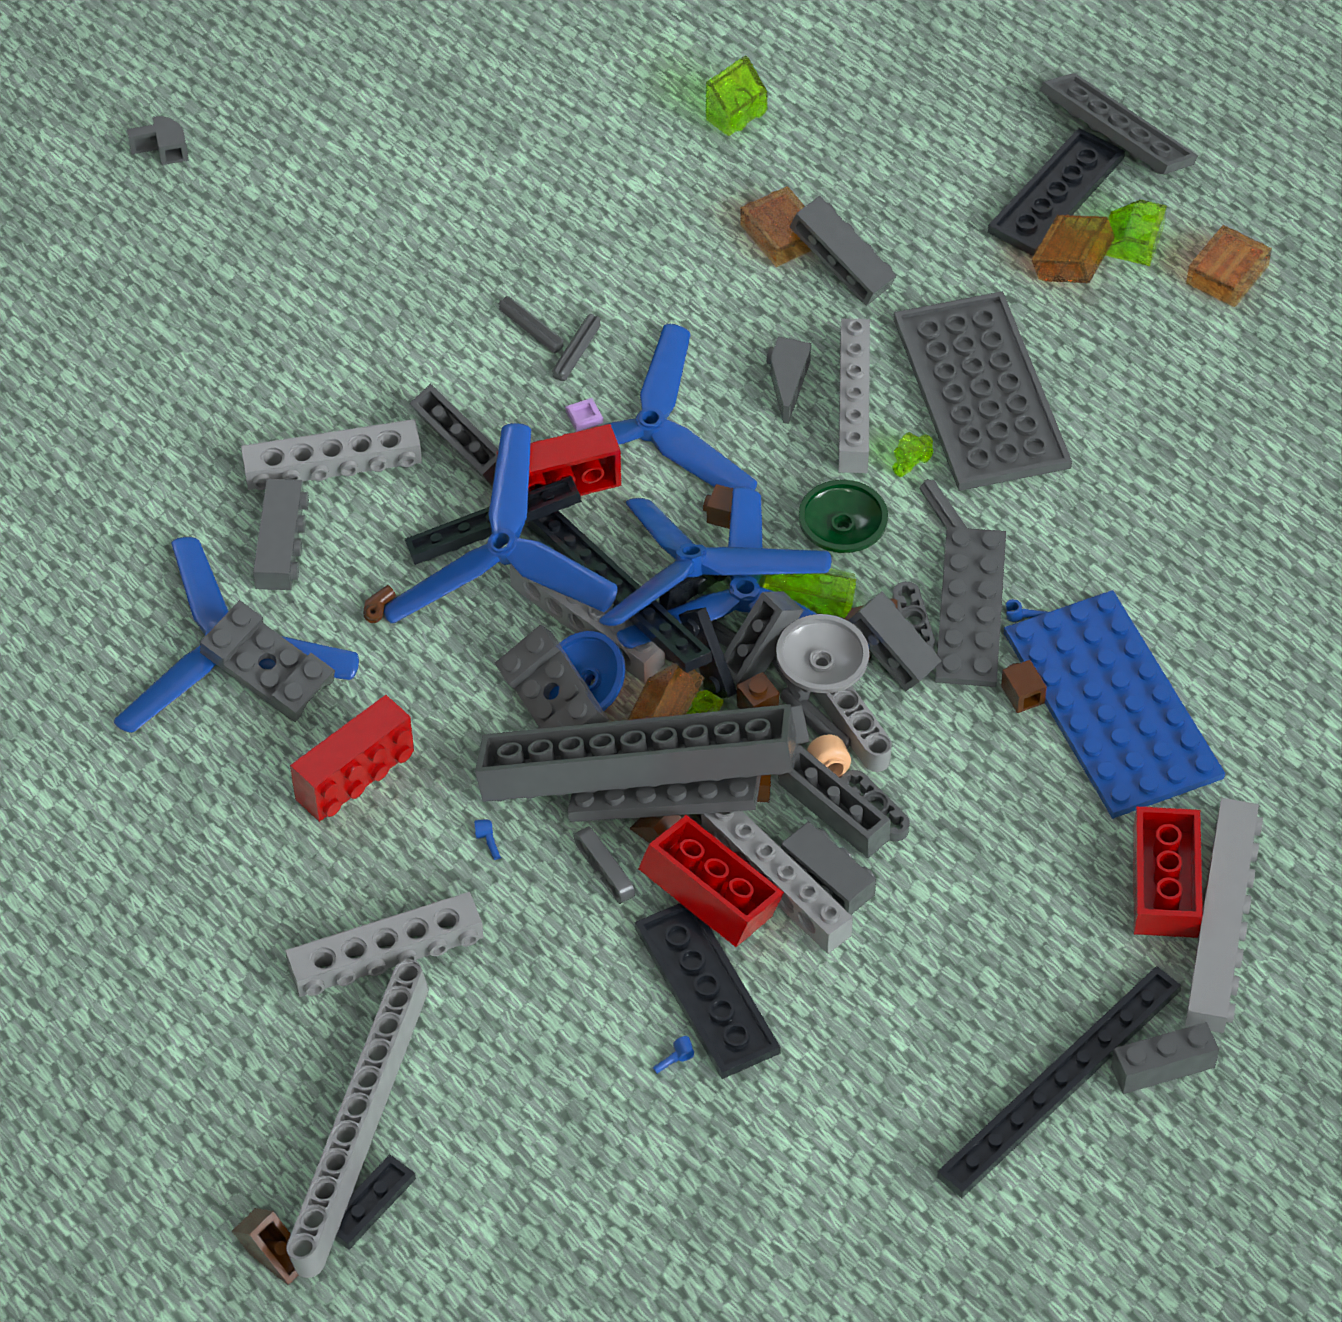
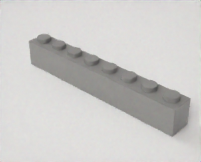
[1185,798,1263,1033]

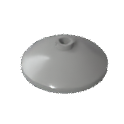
[776,614,869,693]

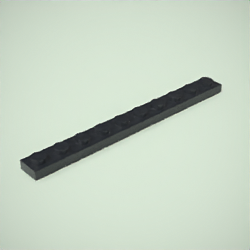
[528,511,712,673]
[937,966,1181,1198]

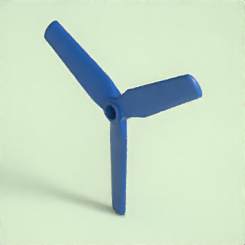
[601,324,758,490]
[384,423,617,623]
[616,487,869,649]
[599,498,832,626]
[114,537,359,733]

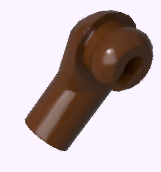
[363,585,396,623]

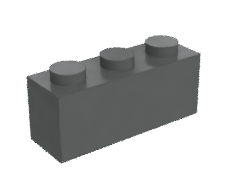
[724,591,804,684]
[847,591,942,692]
[781,821,876,915]
[1111,1022,1219,1094]

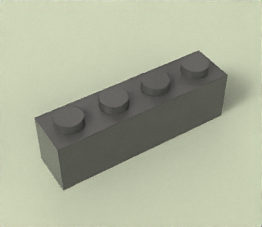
[790,196,897,306]
[409,383,498,488]
[253,479,309,590]
[778,745,890,858]

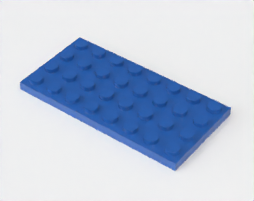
[1004,590,1225,819]

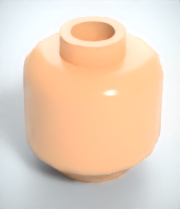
[807,734,851,778]

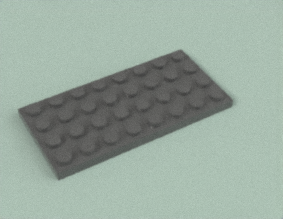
[893,291,1072,491]

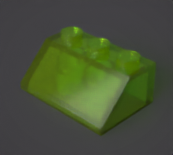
[760,568,857,618]

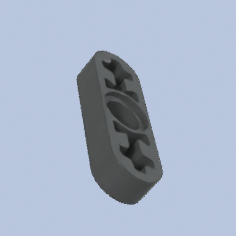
[893,581,935,649]
[841,770,910,842]
[574,826,635,904]

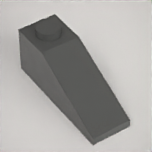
[766,336,812,424]

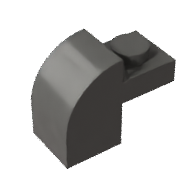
[127,116,189,165]

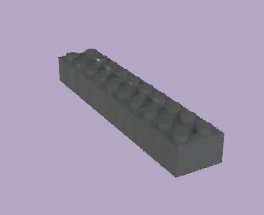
[475,704,796,802]

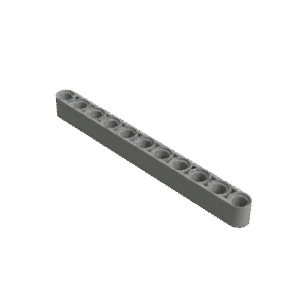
[287,960,429,1278]

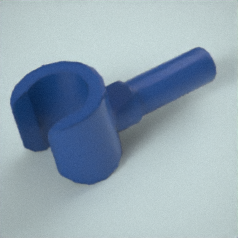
[1006,599,1048,622]
[474,819,501,860]
[652,1036,694,1074]

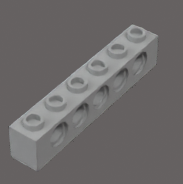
[838,318,870,473]
[241,419,422,490]
[510,565,665,683]
[701,811,853,954]
[285,891,484,997]

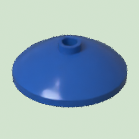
[549,631,625,711]

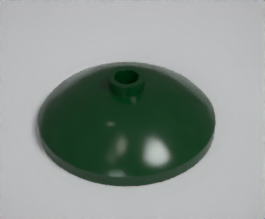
[799,480,888,553]

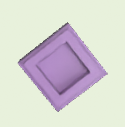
[565,398,603,432]

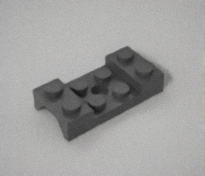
[200,600,335,722]
[495,624,609,729]

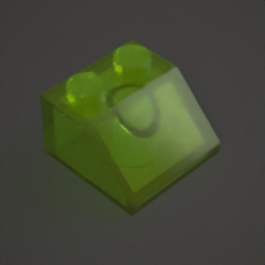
[706,55,768,136]
[1096,199,1167,266]

